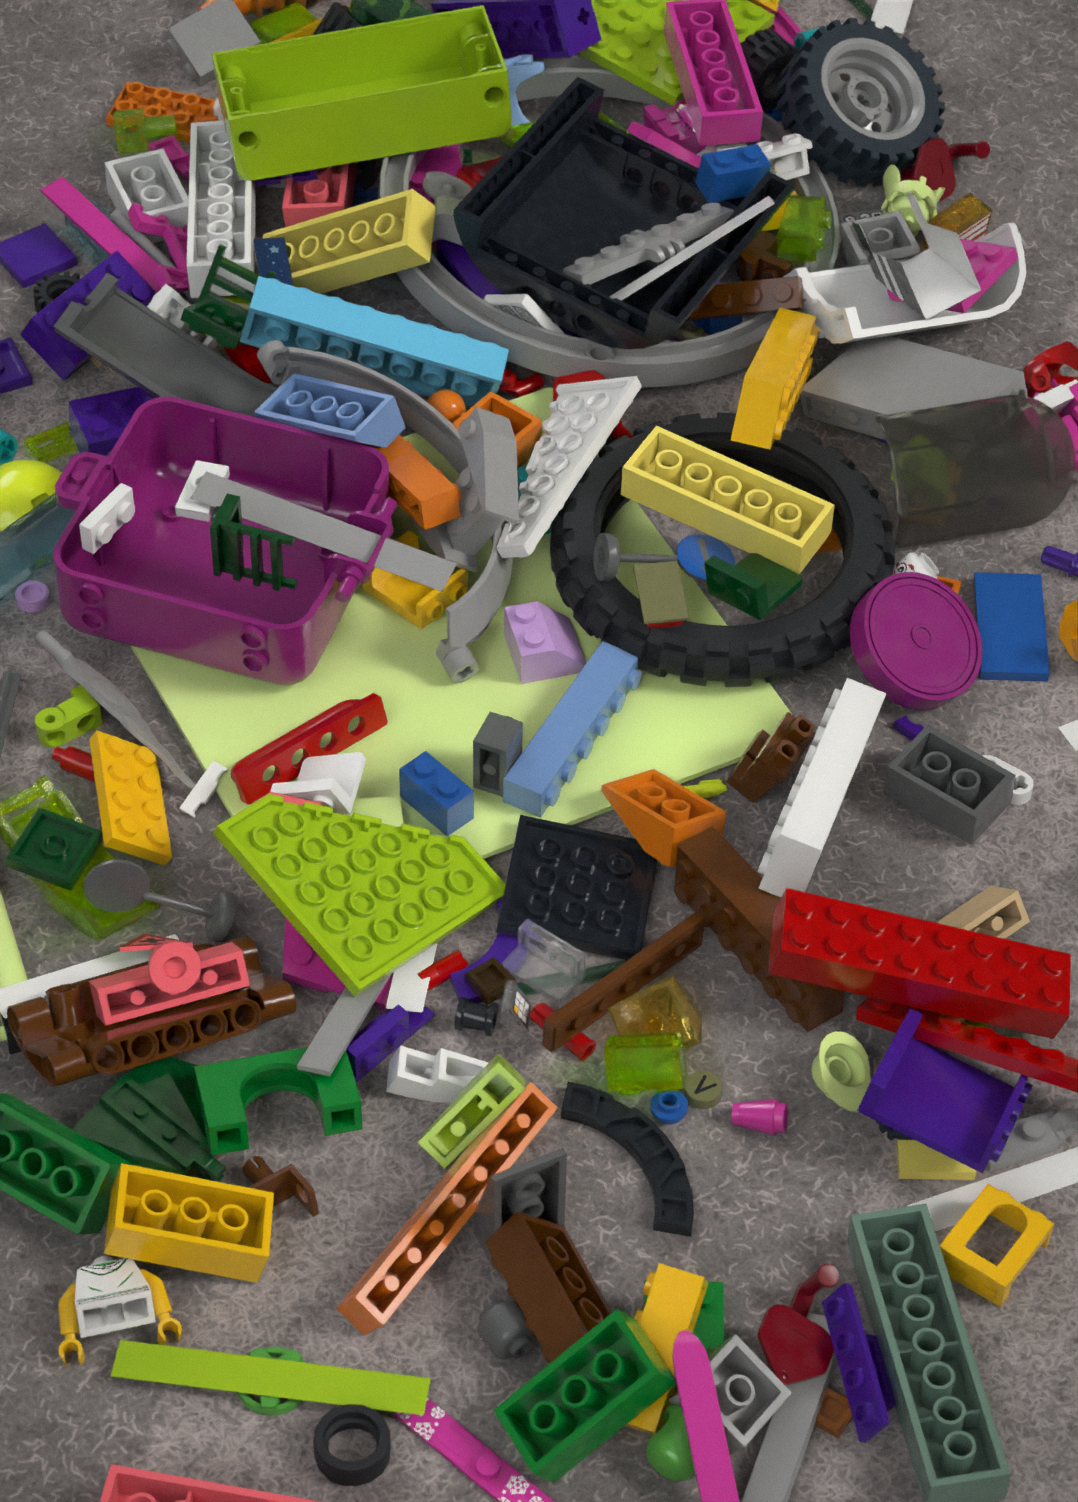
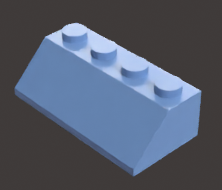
[254,373,406,448]

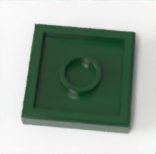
[5,807,103,891]

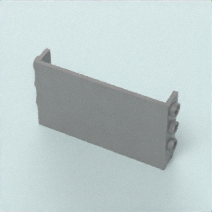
[800,336,1028,461]

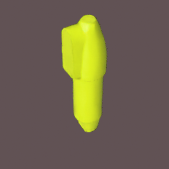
[684,779,727,799]

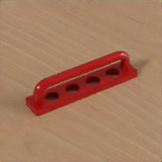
[231,693,388,805]

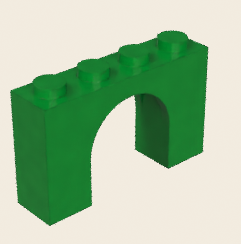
[194,1047,363,1156]

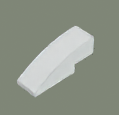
[386,1045,489,1103]

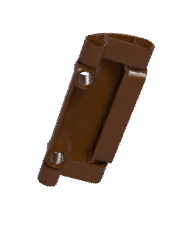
[7,936,296,1087]

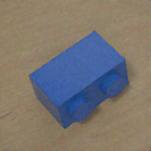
[695,144,771,203]
[399,751,474,837]

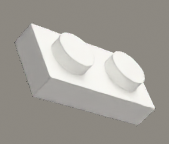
[79,483,135,554]

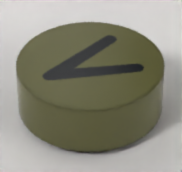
[684,1071,723,1109]

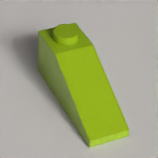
[417,1053,526,1169]

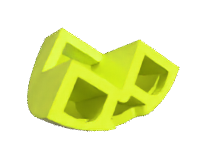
[0,460,62,532]

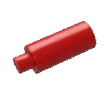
[52,746,95,783]

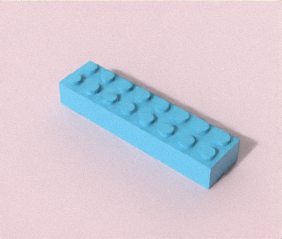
[240,276,509,409]

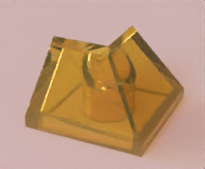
[608,975,702,1076]

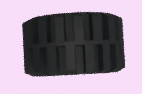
[740,29,798,112]

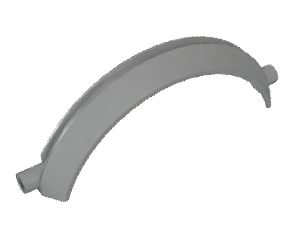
[257,340,513,683]

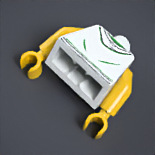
[58,1256,182,1367]

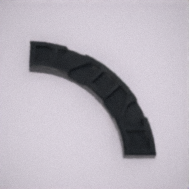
[561,1082,694,1237]

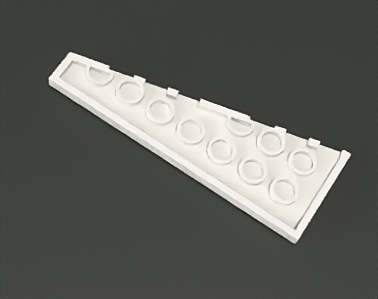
[496,376,642,558]

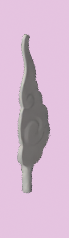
[36,630,196,789]

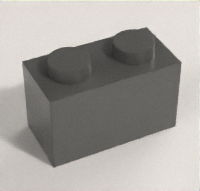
[473,712,523,797]

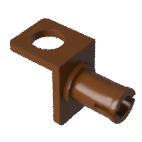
[242,1156,319,1217]

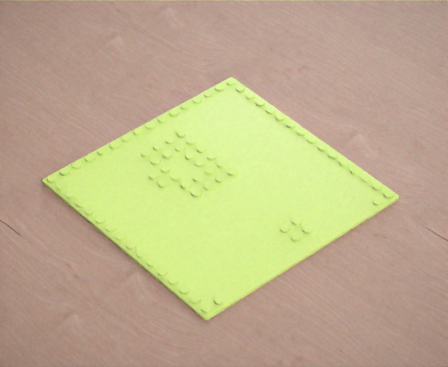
[131,388,793,859]

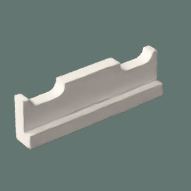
[179,760,228,818]

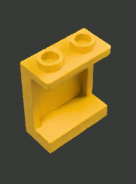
[363,530,468,630]

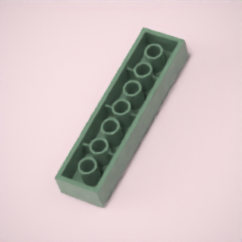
[847,1204,1011,1502]

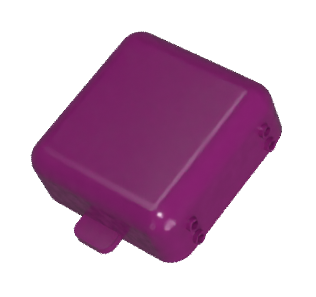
[53,397,397,686]

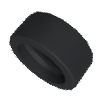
[313,1404,391,1486]

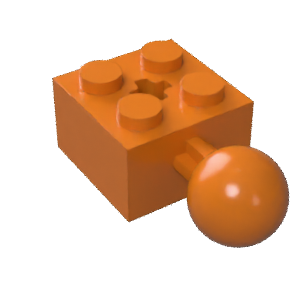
[426,389,542,468]

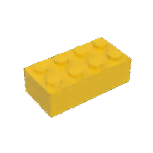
[104,1163,274,1283]

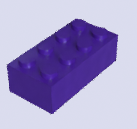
[20,251,156,381]

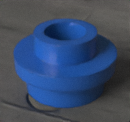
[650,1089,688,1125]

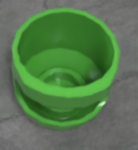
[645,1404,695,1482]

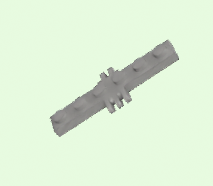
[563,203,734,285]

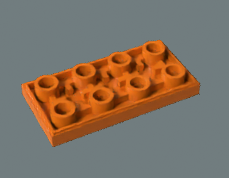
[105,82,218,143]

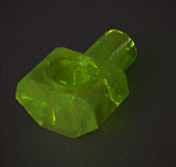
[113,108,177,154]

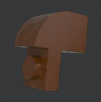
[736,230,793,282]

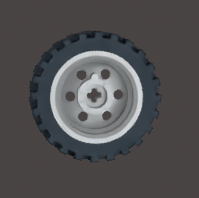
[777,18,945,187]

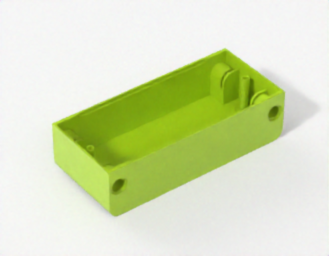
[211,5,512,180]

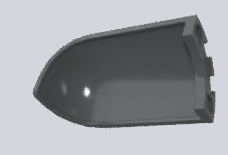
[54,272,278,417]

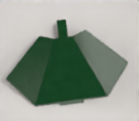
[73,1057,226,1182]

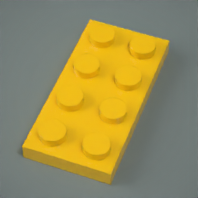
[89,730,173,865]

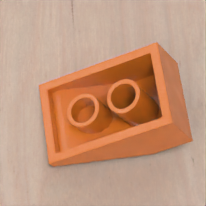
[601,769,726,867]

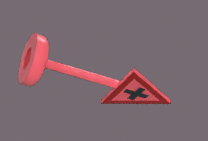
[120,933,201,994]

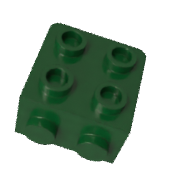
[704,553,802,620]

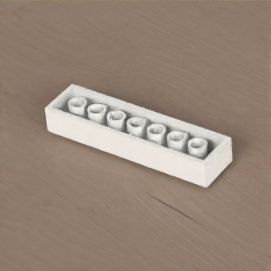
[187,121,255,298]
[757,678,886,897]

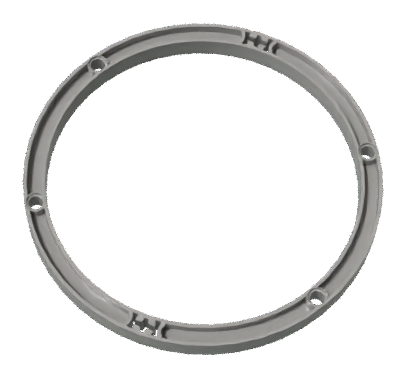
[378,55,840,387]

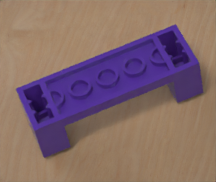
[431,0,602,59]

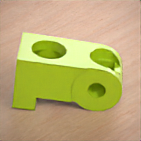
[35,685,103,748]

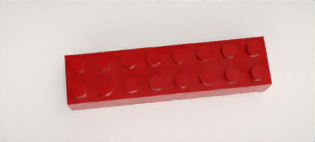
[768,888,1071,1039]

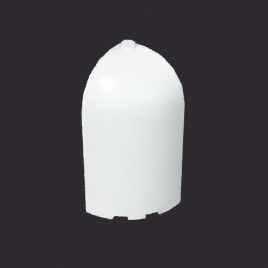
[784,222,1026,343]

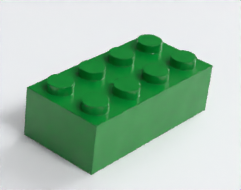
[0,1093,131,1235]
[493,1309,676,1483]

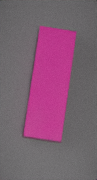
[627,121,702,168]

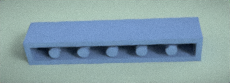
[503,641,642,818]

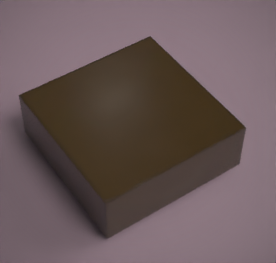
[465,957,516,1005]

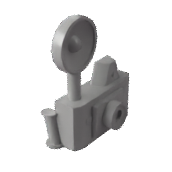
[422,171,473,246]

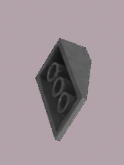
[474,1148,567,1269]

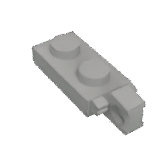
[986,1109,1078,1172]

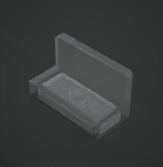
[502,919,587,1004]

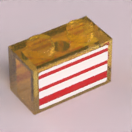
[923,193,993,249]

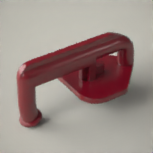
[900,137,990,202]
[757,1264,839,1386]

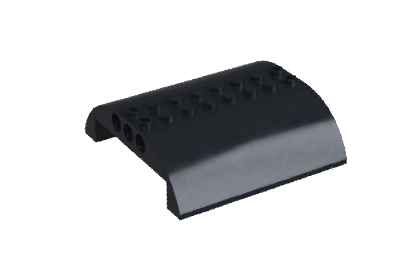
[453,77,796,349]

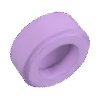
[15,581,50,612]

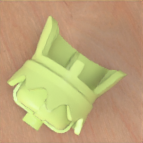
[881,165,945,238]

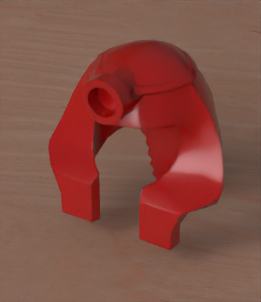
[1022,341,1078,418]

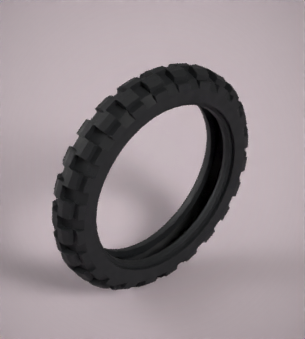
[550,412,895,687]

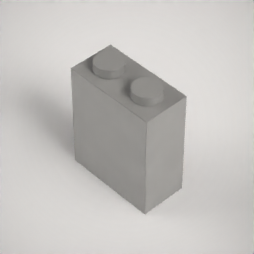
[166,0,261,87]

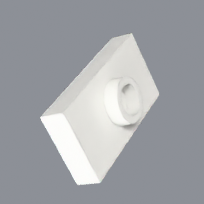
[175,460,230,522]

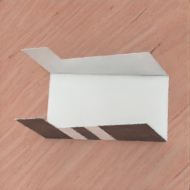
[851,192,981,320]

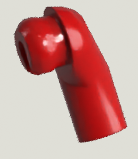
[499,370,544,398]

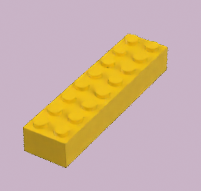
[731,308,820,450]

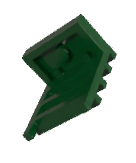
[180,245,277,349]
[210,493,297,591]

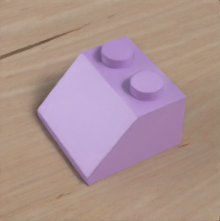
[504,601,586,684]

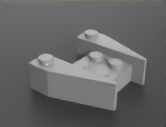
[409,407,519,573]

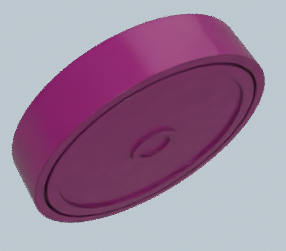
[850,572,982,710]

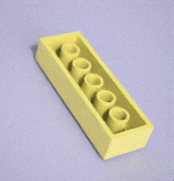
[258,189,436,294]
[621,426,834,574]

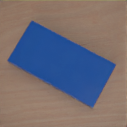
[973,572,1049,682]

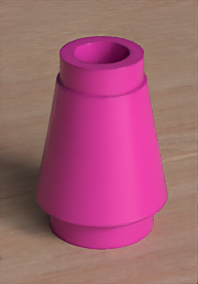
[731,1098,789,1136]

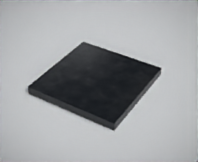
[496,815,657,960]

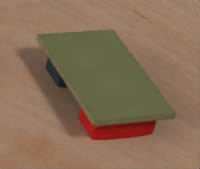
[633,561,689,628]

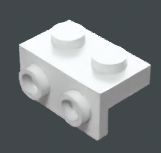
[756,134,812,180]

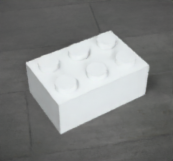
[105,148,189,243]

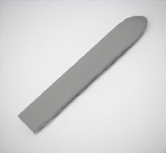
[297,973,392,1076]

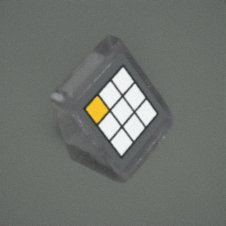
[501,980,533,1034]

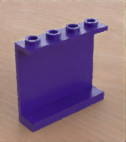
[857,1008,1033,1174]

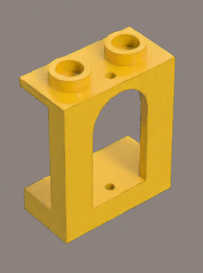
[940,1184,1054,1307]

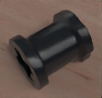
[454,997,498,1037]

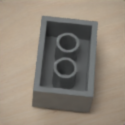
[884,725,1016,845]

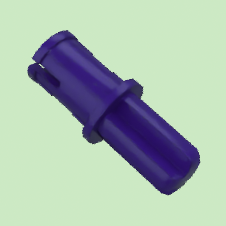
[1041,546,1078,578]

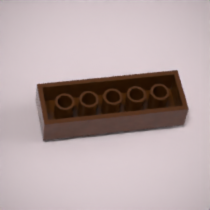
[674,826,845,1032]

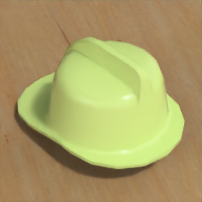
[811,1031,871,1112]

